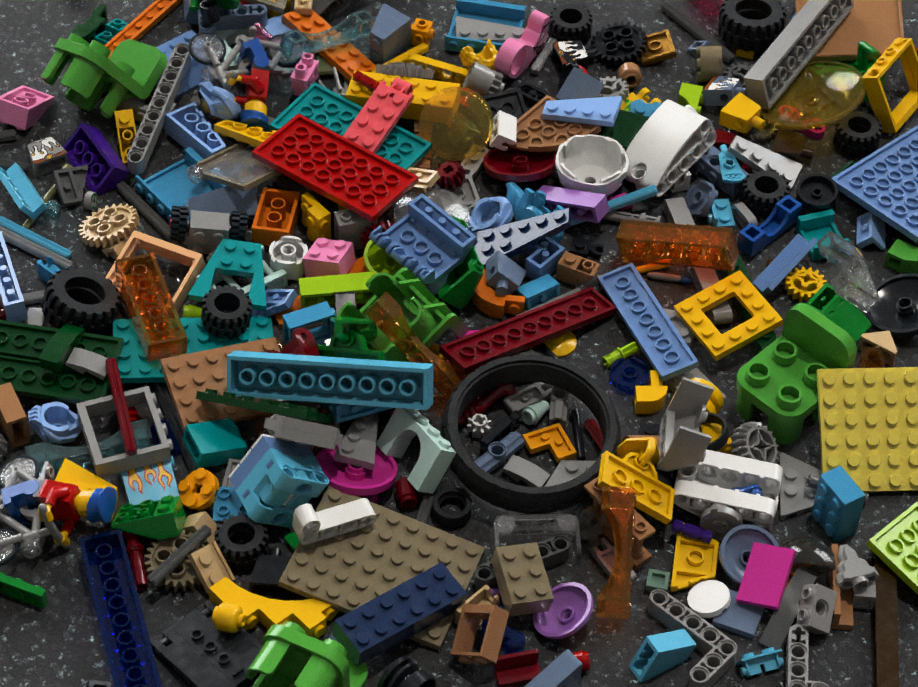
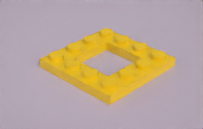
[674,270,783,361]

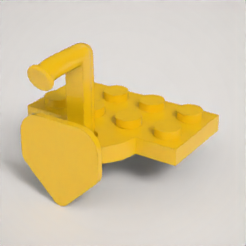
[597,437,675,525]

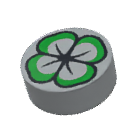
[84,191,98,211]

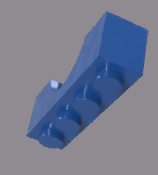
[737,195,802,258]

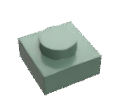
[645,568,670,592]

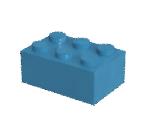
[811,466,866,543]

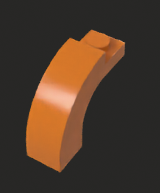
[471,269,525,319]

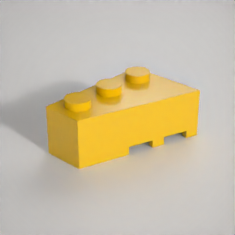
[55,458,120,519]

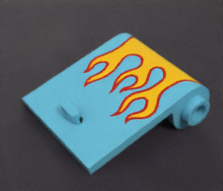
[120,456,180,505]

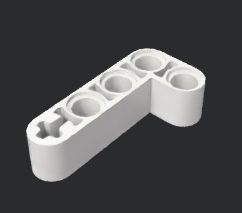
[292,498,377,545]

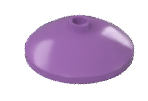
[533,582,594,639]

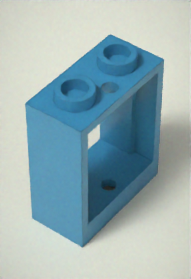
[282,301,337,345]

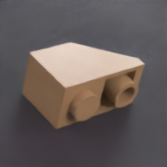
[556,251,600,286]

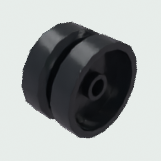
[795,174,838,216]

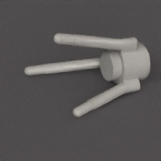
[319,67,348,98]

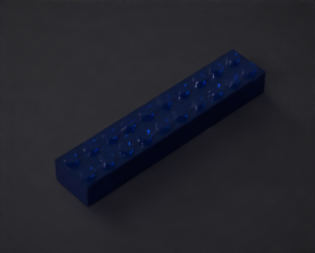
[78,529,162,687]

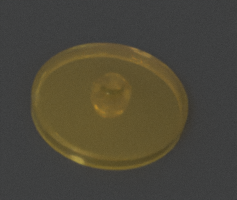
[419,87,493,161]

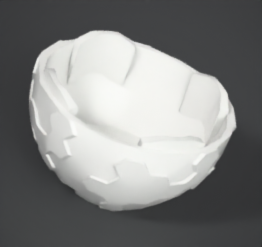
[555,134,629,197]

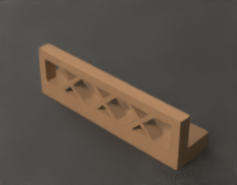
[828,544,854,630]

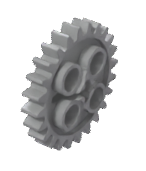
[375,62,434,79]

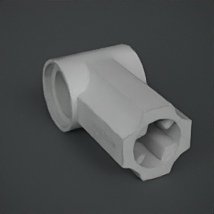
[549,386,569,426]

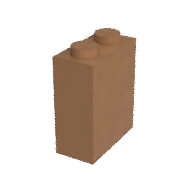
[0,382,31,449]

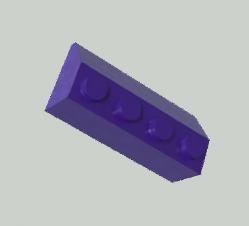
[63,122,130,195]

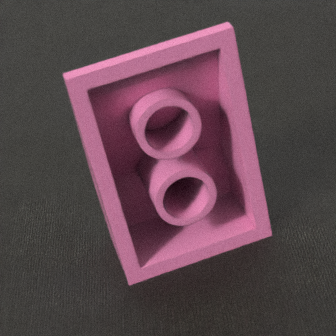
[0,85,54,130]

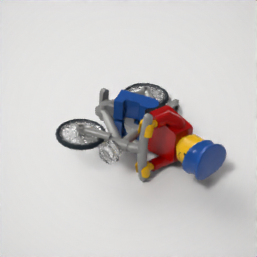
[188,26,303,132]
[0,456,117,566]

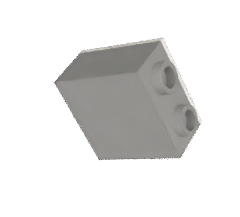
[334,209,377,250]

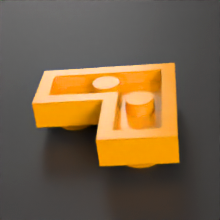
[522,423,577,463]

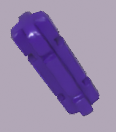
[672,519,713,543]

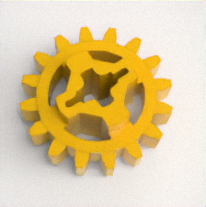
[784,266,827,303]

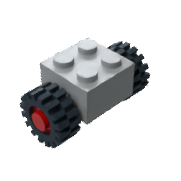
[169,206,248,255]

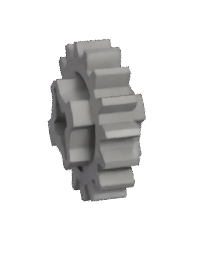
[599,76,629,101]

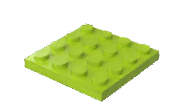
[866,501,918,594]

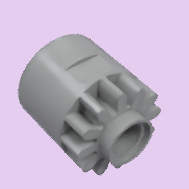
[462,62,505,96]

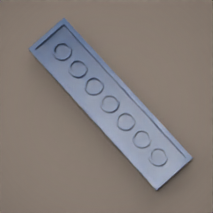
[597,263,699,382]

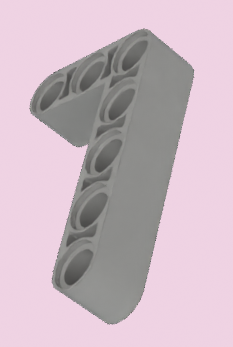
[648,589,737,687]

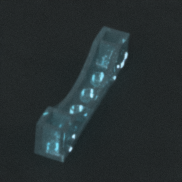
[278,9,376,61]
[25,419,154,477]

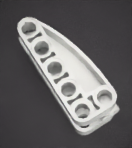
[625,100,717,197]
[673,449,783,533]

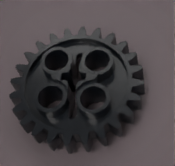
[591,21,648,67]

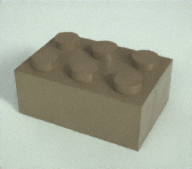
[491,542,554,617]

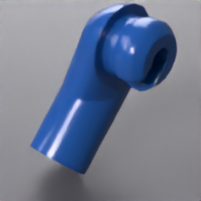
[732,485,762,496]

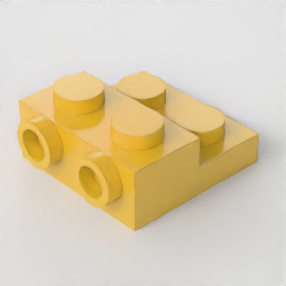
[301,192,331,242]

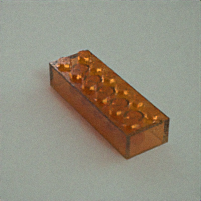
[616,220,739,271]
[115,253,187,362]

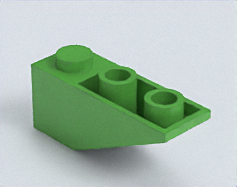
[884,239,918,274]

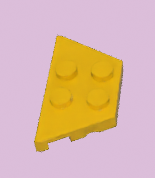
[670,522,719,592]

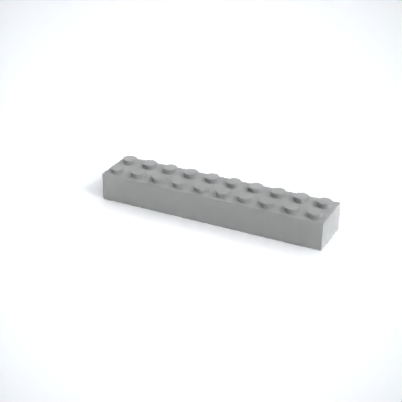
[744,0,854,110]

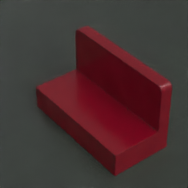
[494,649,541,687]

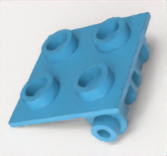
[213,487,247,522]

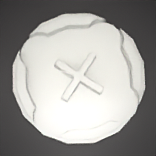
[687,580,731,618]

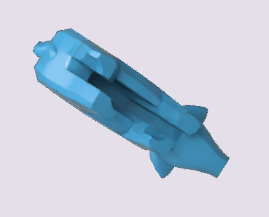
[505,182,564,244]

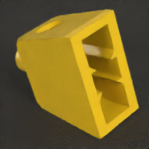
[719,92,766,134]

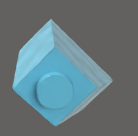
[628,629,697,682]

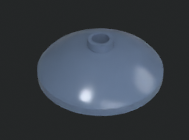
[719,524,779,584]

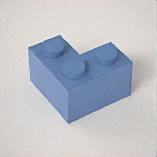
[523,236,566,280]

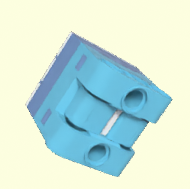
[228,434,329,528]

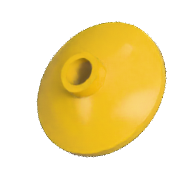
[544,332,577,358]

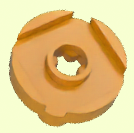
[178,468,220,511]

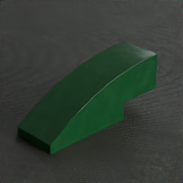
[39,324,86,373]

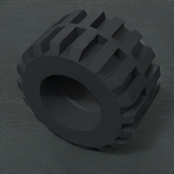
[548,3,593,45]
[833,110,882,158]
[741,170,790,218]
[201,285,252,338]
[214,513,269,572]

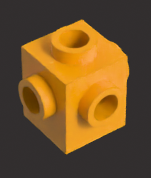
[411,18,435,46]

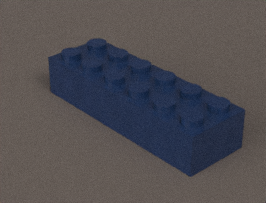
[332,562,467,667]

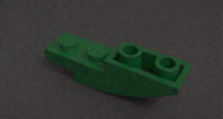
[67,4,108,44]

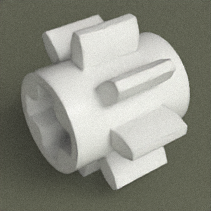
[467,413,492,439]

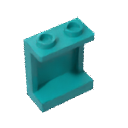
[795,209,850,261]

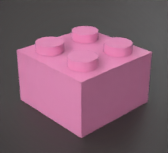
[303,238,356,278]

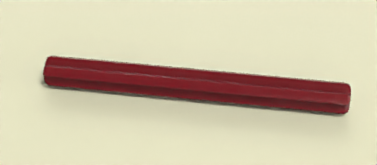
[105,357,137,456]

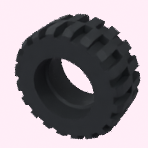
[718,0,787,52]
[41,267,121,335]

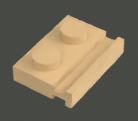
[407,167,440,194]
[188,541,235,594]

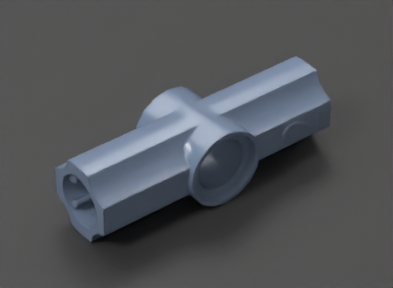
[474,431,525,473]

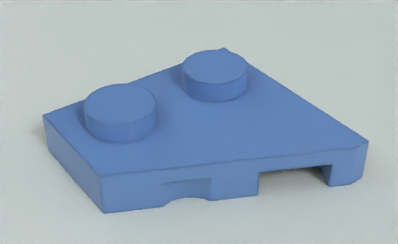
[251,289,298,317]

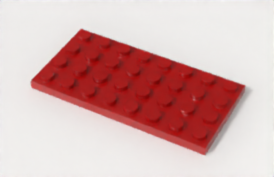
[252,113,419,222]

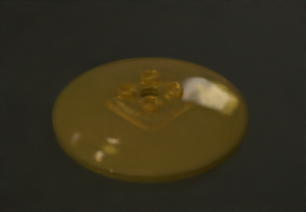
[761,61,866,130]

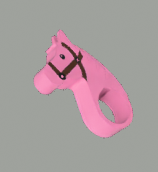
[494,10,550,78]

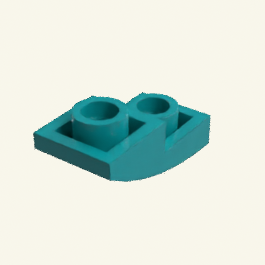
[94,18,128,45]

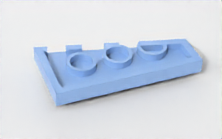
[542,96,623,127]

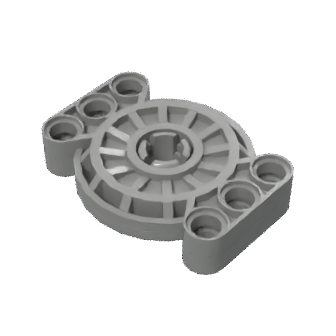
[263,414,344,450]

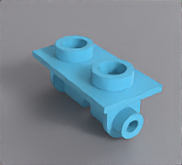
[735,647,784,677]

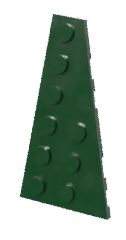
[196,388,333,424]

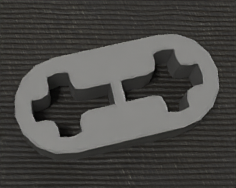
[731,202,758,229]

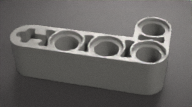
[785,624,829,687]

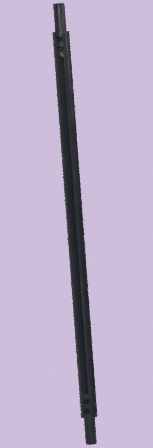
[120,297,222,525]

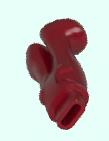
[458,383,516,427]

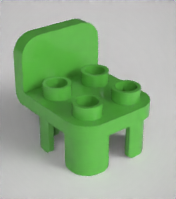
[40,33,167,119]
[337,267,470,362]
[736,303,857,444]
[246,621,368,687]

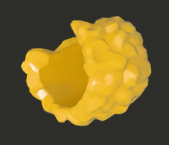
[459,39,498,71]

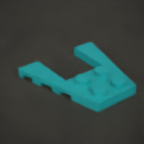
[188,238,266,311]

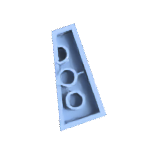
[165,102,226,159]

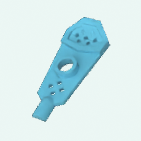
[718,144,746,184]

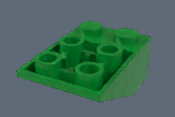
[806,283,872,343]
[111,495,186,540]

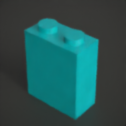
[183,418,247,468]

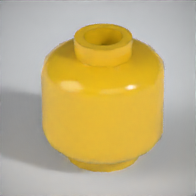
[212,602,246,633]

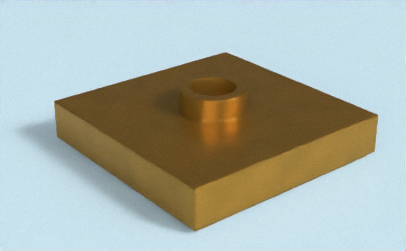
[640,29,677,66]

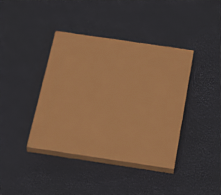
[795,0,904,62]

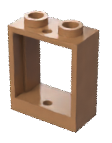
[450,604,509,666]

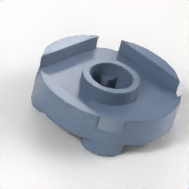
[685,180,718,217]

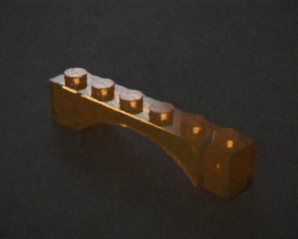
[364,291,466,401]
[596,486,636,619]

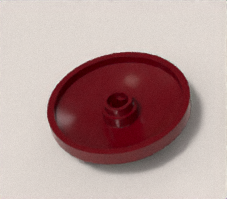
[483,145,556,182]

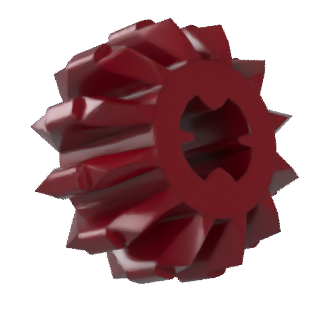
[434,160,466,192]

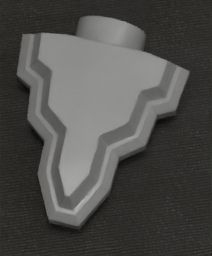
[836,544,879,592]

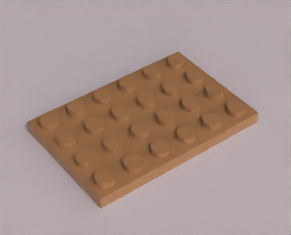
[160,337,280,432]

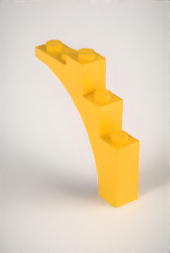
[209,577,340,638]

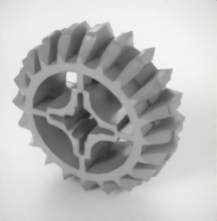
[730,421,780,464]

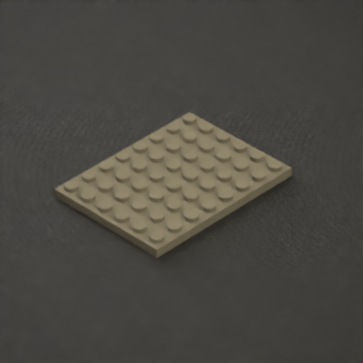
[278,485,485,651]

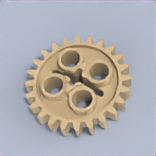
[78,203,140,248]

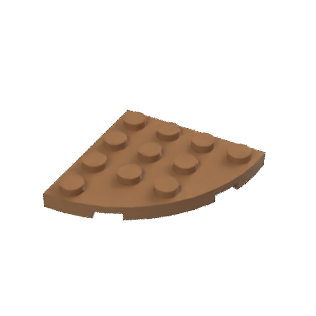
[502,95,601,152]

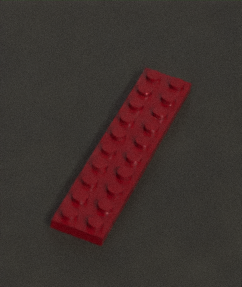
[439,287,617,374]

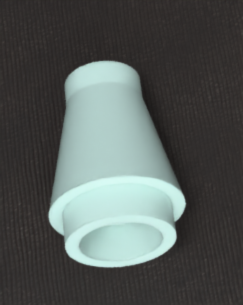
[521,400,550,425]

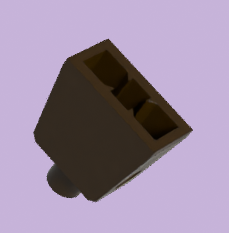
[771,128,815,163]

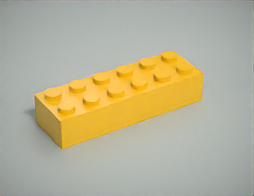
[345,70,461,124]

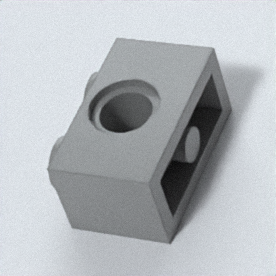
[796,584,837,634]

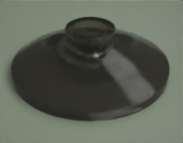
[156,262,191,292]

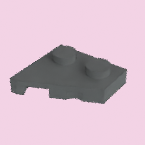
[52,165,88,207]

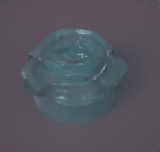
[44,200,62,217]

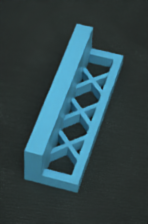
[0,162,47,220]

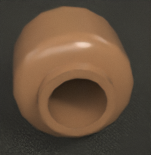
[618,62,642,89]

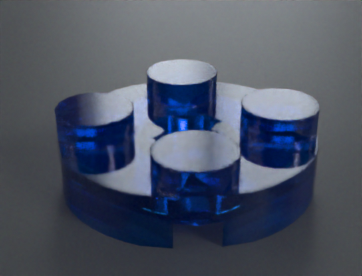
[609,357,650,395]

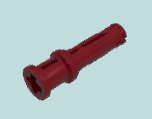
[123,531,149,591]

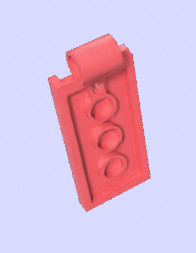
[343,77,414,154]

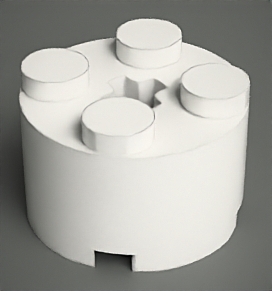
[269,236,308,280]

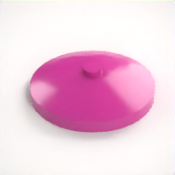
[316,445,398,496]

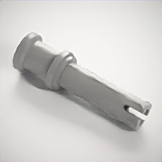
[603,211,662,233]

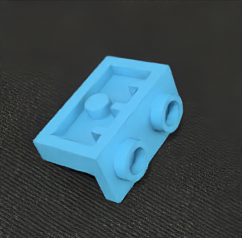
[707,199,736,232]

